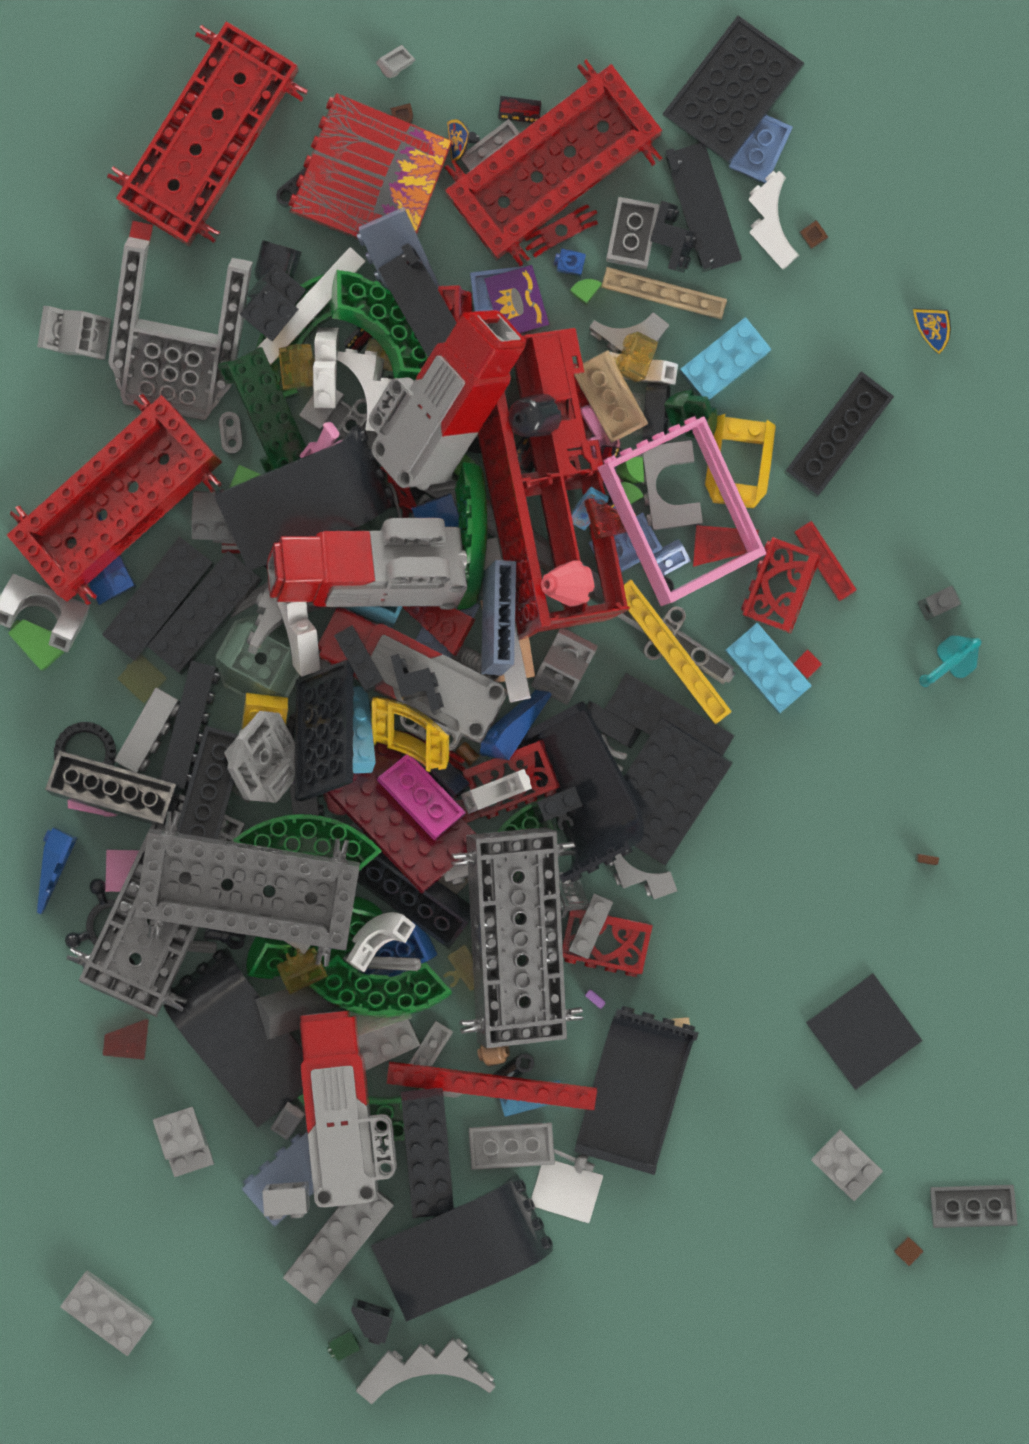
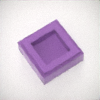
[585,989,606,1009]

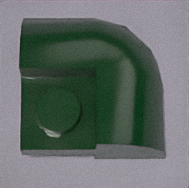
[664,390,717,438]

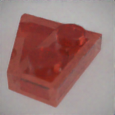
[584,498,627,540]
[103,1019,149,1060]

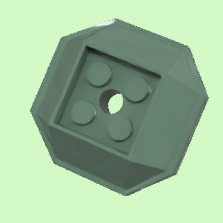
[215,614,300,698]

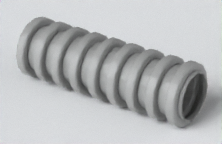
[451,644,500,680]

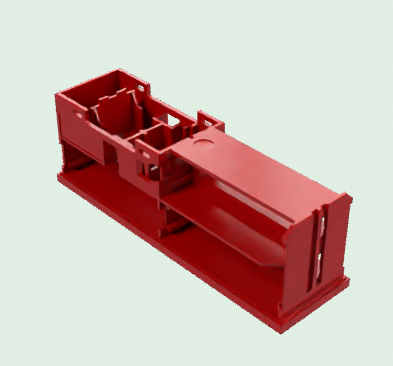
[478,328,630,640]

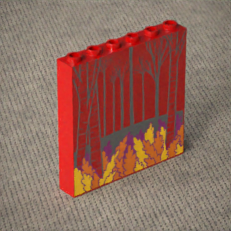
[288,93,452,240]

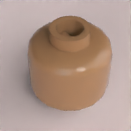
[477,1045,510,1066]

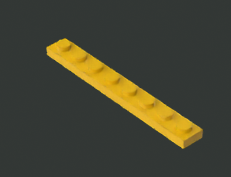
[624,579,732,724]

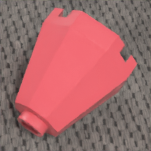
[541,561,595,606]

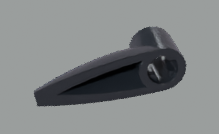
[493,1053,534,1078]

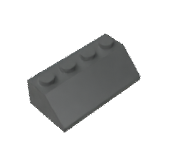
[192,491,235,541]

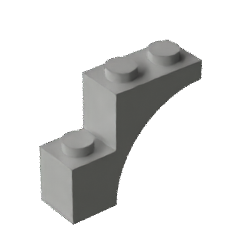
[589,312,669,354]
[610,854,677,899]

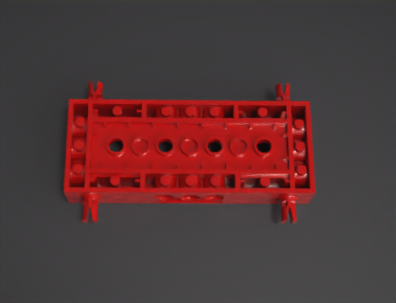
[107,21,308,247]
[444,59,663,267]
[7,394,222,605]

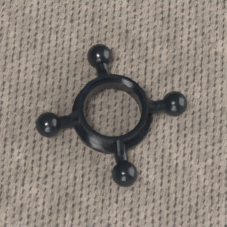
[65,879,135,965]

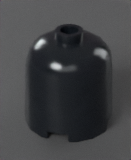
[255,240,302,281]
[509,394,561,437]

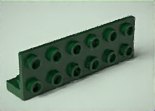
[217,347,306,473]

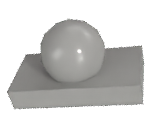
[376,45,415,78]
[270,1102,305,1140]

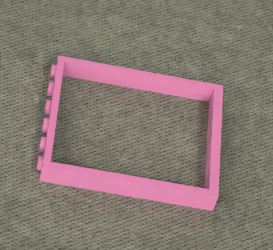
[597,416,766,606]

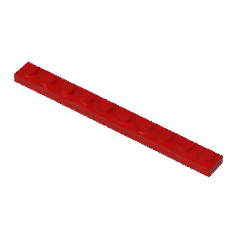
[387,1061,597,1110]

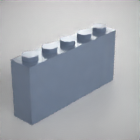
[356,207,440,291]
[481,560,516,676]
[242,1126,314,1227]

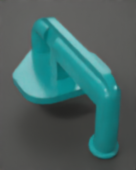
[919,635,982,687]

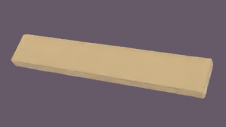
[601,267,727,320]

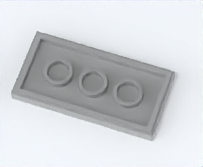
[469,1122,555,1170]

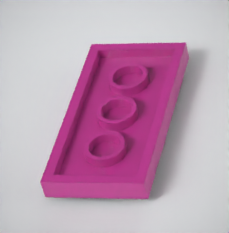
[377,754,466,840]

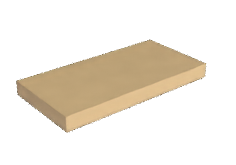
[574,350,648,443]

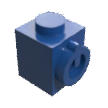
[554,248,586,277]

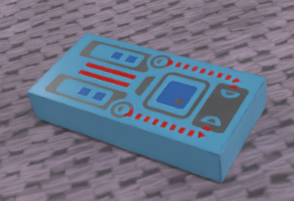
[571,487,608,531]

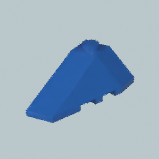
[89,513,136,605]
[480,690,552,760]
[37,828,78,914]
[357,921,438,977]

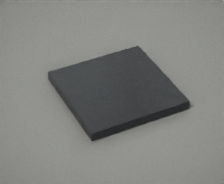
[806,973,923,1090]

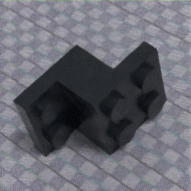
[650,201,697,273]
[239,263,306,342]
[391,654,444,715]

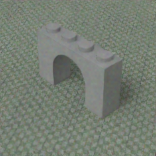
[638,440,703,531]
[0,574,90,653]

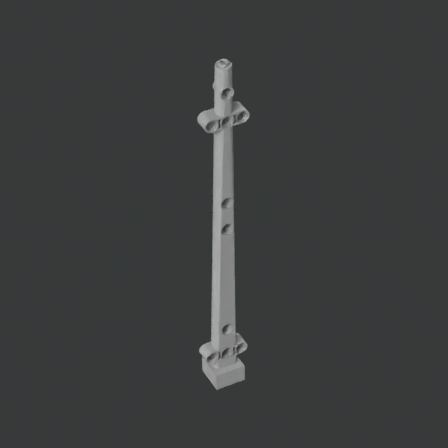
[299,390,736,684]

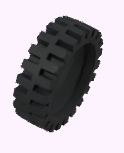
[54,722,117,766]

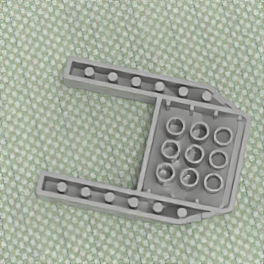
[108,237,253,420]

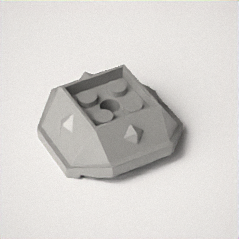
[224,711,295,803]

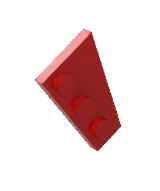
[693,525,759,567]

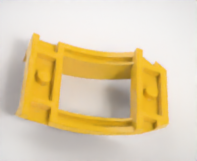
[705,414,776,508]
[372,696,449,772]

